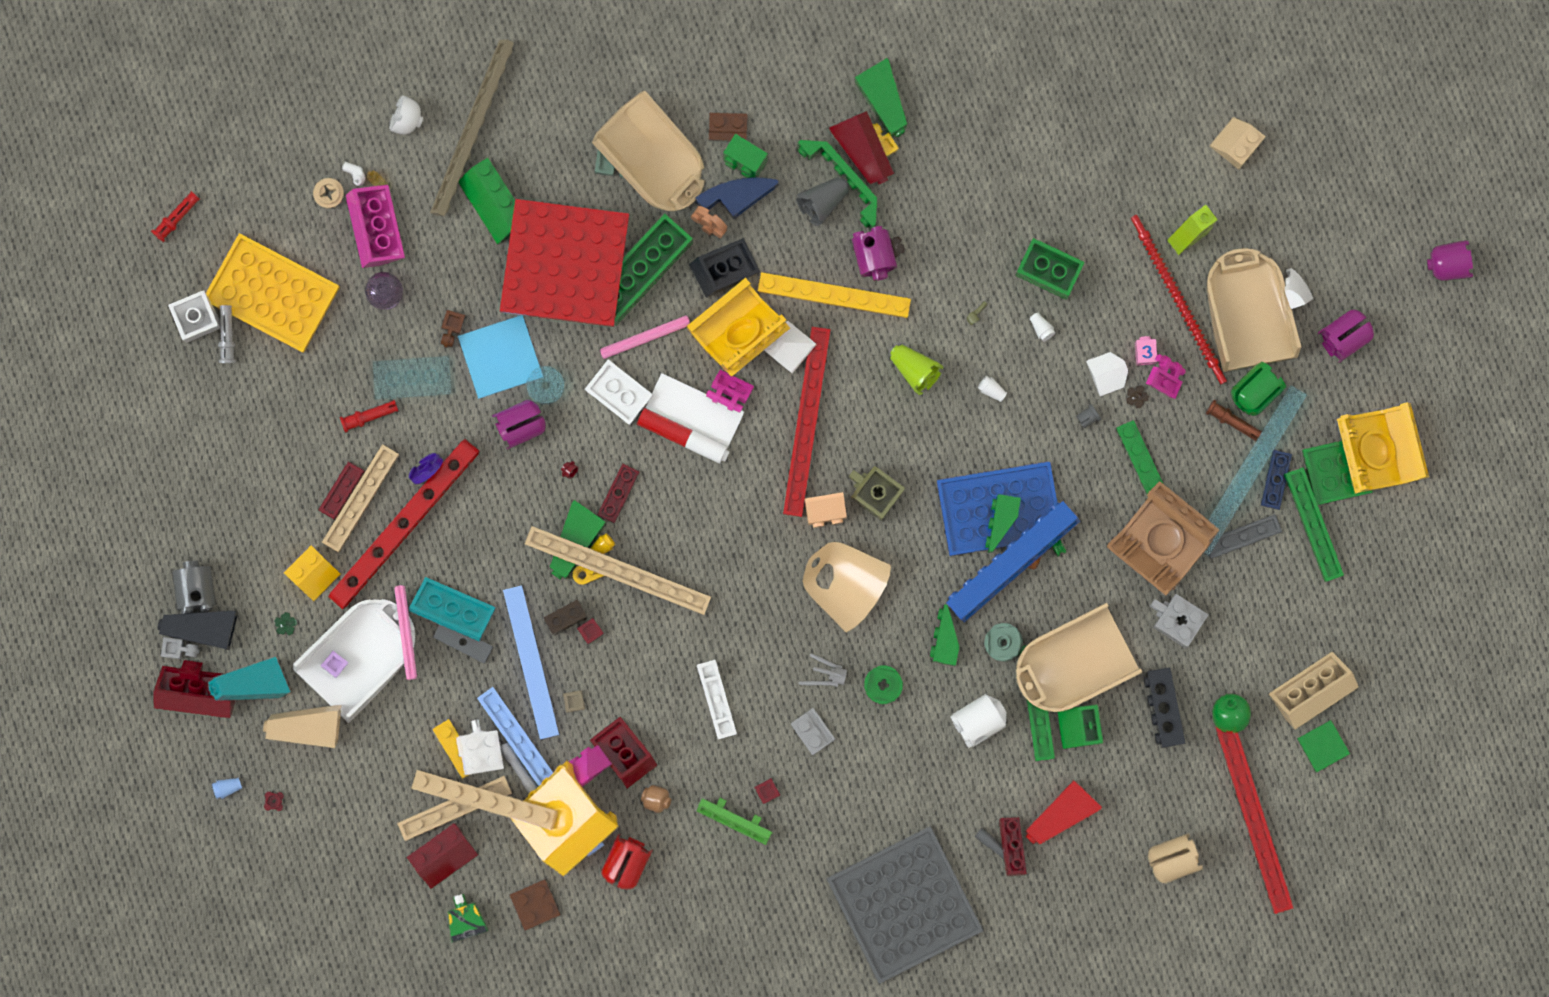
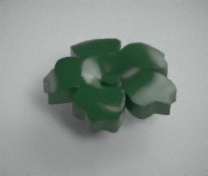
[274,612,298,636]

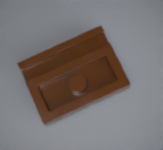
[709,113,747,141]

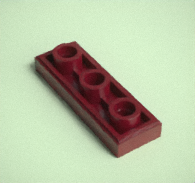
[597,463,640,524]
[999,817,1027,876]

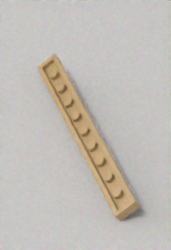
[525,526,711,615]

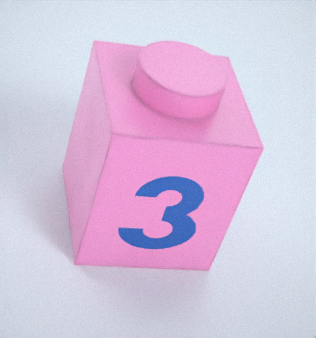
[1135,336,1157,366]

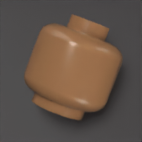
[641,785,671,813]

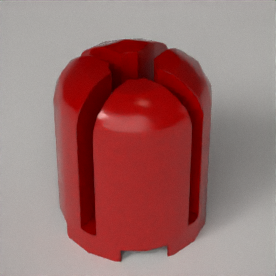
[602,834,653,890]

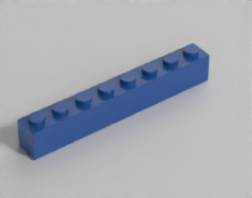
[946,501,1081,623]

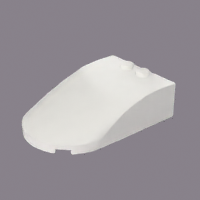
[293,599,415,723]

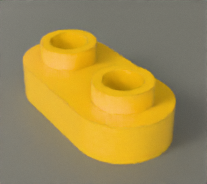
[573,566,604,585]

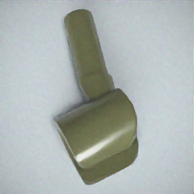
[966,301,987,326]

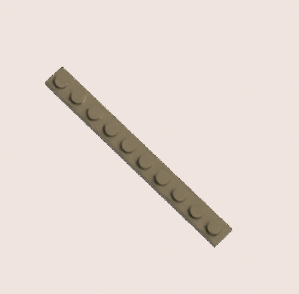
[430,39,514,216]

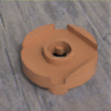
[691,206,728,238]

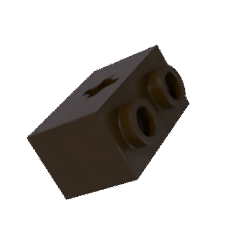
[543,599,588,636]

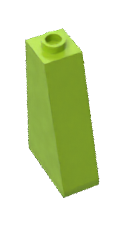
[1167,205,1217,255]

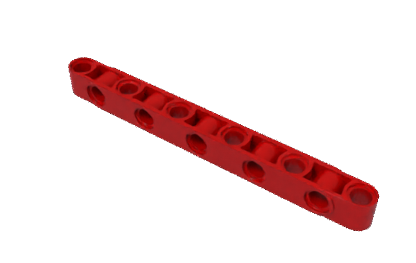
[328,439,480,610]

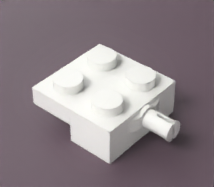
[456,720,504,775]

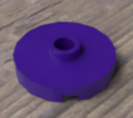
[408,453,443,484]

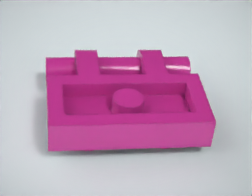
[1146,354,1186,399]
[706,370,754,413]

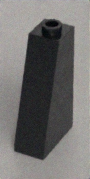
[157,611,238,650]

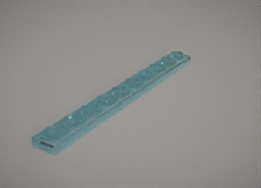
[1203,385,1307,557]

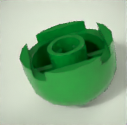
[1212,693,1251,733]

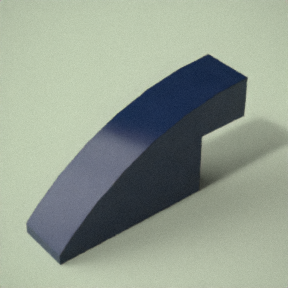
[695,178,779,220]

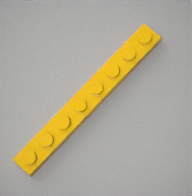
[758,272,911,318]

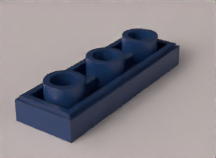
[1260,450,1292,510]

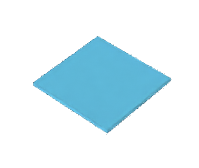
[458,315,543,399]

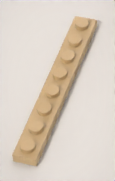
[411,770,558,830]

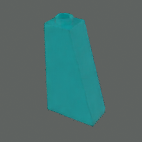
[208,657,290,701]

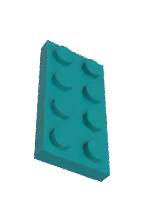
[409,577,496,641]

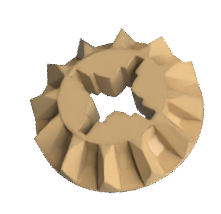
[313,178,344,209]

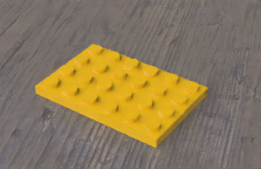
[206,233,340,353]

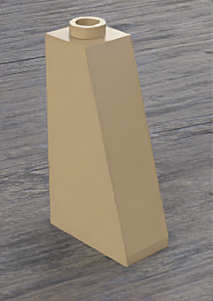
[263,705,342,748]

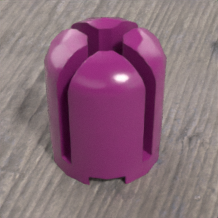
[1318,309,1374,363]
[492,400,546,450]

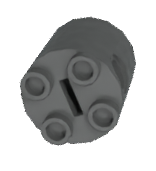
[172,561,216,614]

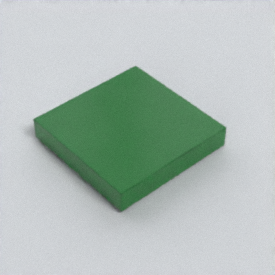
[1297,720,1350,773]

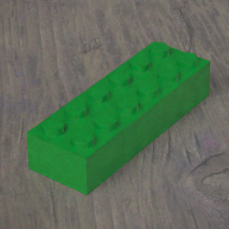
[614,214,693,326]

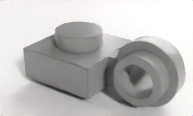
[161,637,200,659]

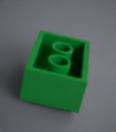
[1015,238,1085,300]

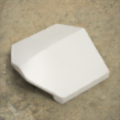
[1086,352,1128,396]

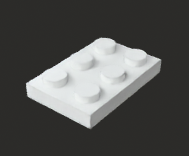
[585,359,653,425]

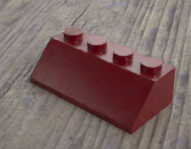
[153,666,235,718]

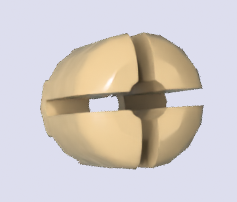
[1148,833,1203,883]

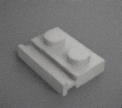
[791,708,835,756]

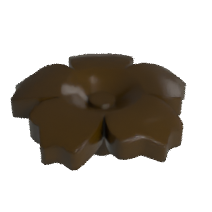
[890,236,905,259]
[1126,385,1149,408]

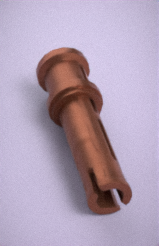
[1205,399,1262,442]

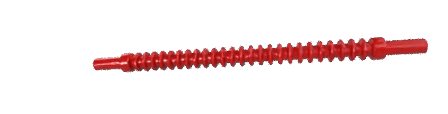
[1131,215,1227,385]

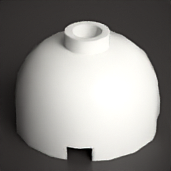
[389,95,423,135]

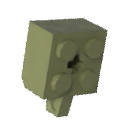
[849,466,905,521]

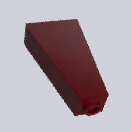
[829,111,894,185]

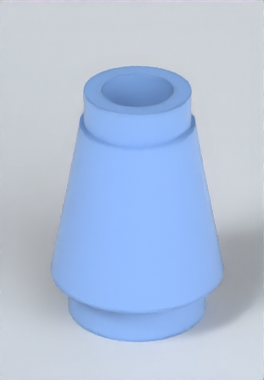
[212,778,242,799]

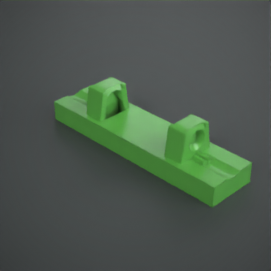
[697,798,772,845]

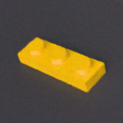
[432,719,468,779]

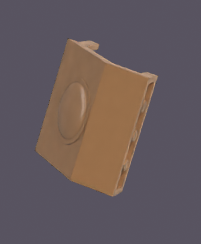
[1107,482,1220,595]

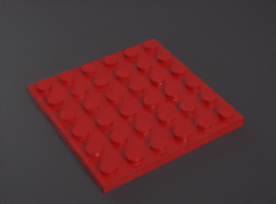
[500,199,629,327]

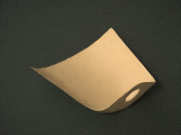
[803,542,891,632]

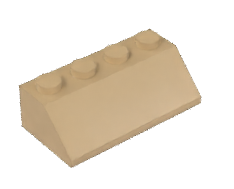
[1269,652,1359,729]

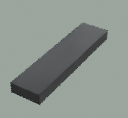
[1207,514,1282,559]

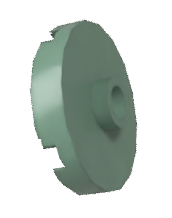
[984,623,1023,662]

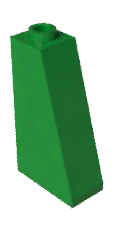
[854,58,907,138]
[550,500,606,580]

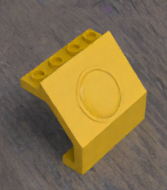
[687,278,790,377]
[1337,402,1429,493]
[510,761,618,876]

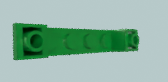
[797,140,877,228]

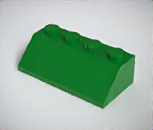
[458,158,515,245]

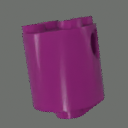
[852,226,897,281]

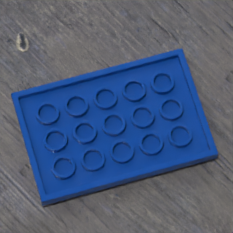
[936,462,1063,556]

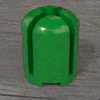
[1230,361,1286,416]

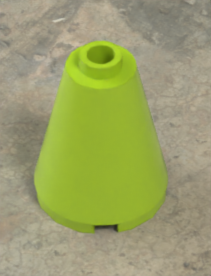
[890,345,943,395]

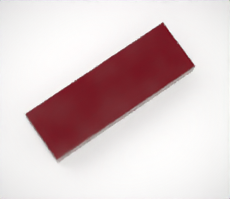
[318,461,365,520]

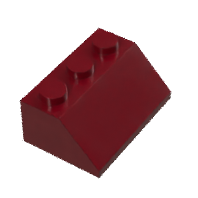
[406,823,478,889]

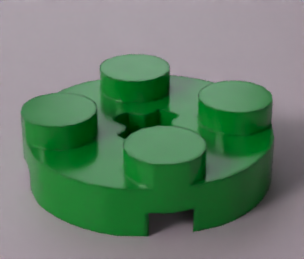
[864,665,903,704]

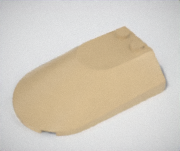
[592,91,704,211]

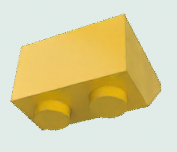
[284,546,341,601]

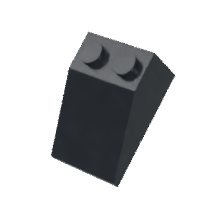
[689,238,760,298]

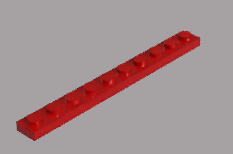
[783,327,831,517]
[1215,727,1293,914]

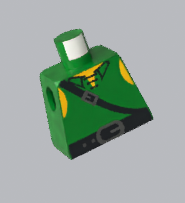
[448,894,489,942]

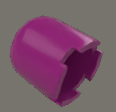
[1427,240,1473,281]

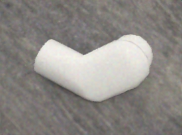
[342,162,366,186]

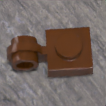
[441,310,465,348]

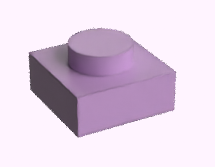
[321,651,348,678]

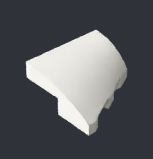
[1285,268,1313,309]

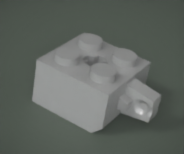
[1150,594,1208,648]

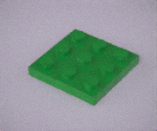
[1302,441,1373,505]

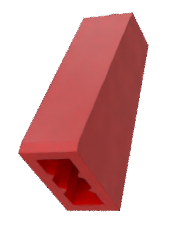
[1025,780,1102,845]

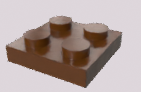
[510,879,561,931]

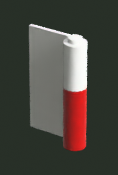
[637,373,744,464]

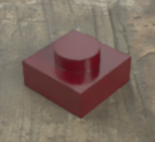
[577,618,604,645]
[179,660,203,681]
[754,778,780,804]

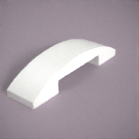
[697,660,737,739]

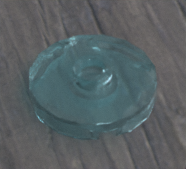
[527,366,564,404]

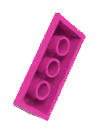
[346,185,405,268]

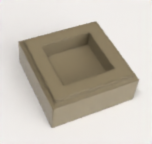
[563,690,585,713]

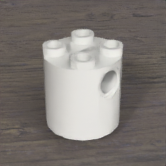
[950,694,1006,748]

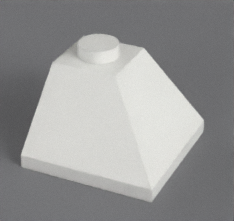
[764,321,817,373]

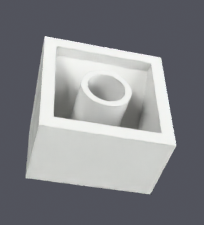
[168,290,221,342]

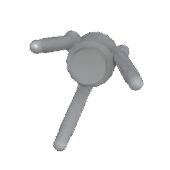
[798,653,847,687]

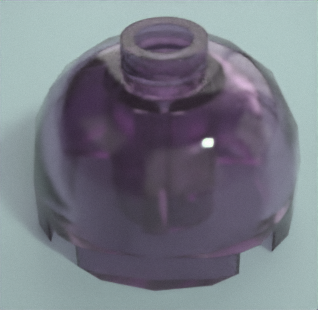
[365,272,403,310]

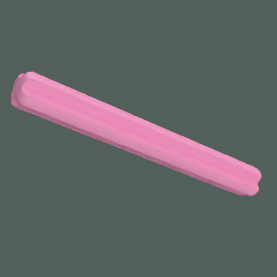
[600,316,690,359]
[395,585,417,680]

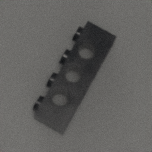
[1143,667,1185,748]

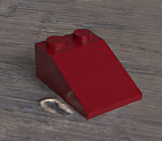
[590,717,658,789]

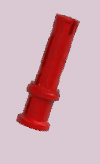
[151,191,200,243]
[339,400,398,433]

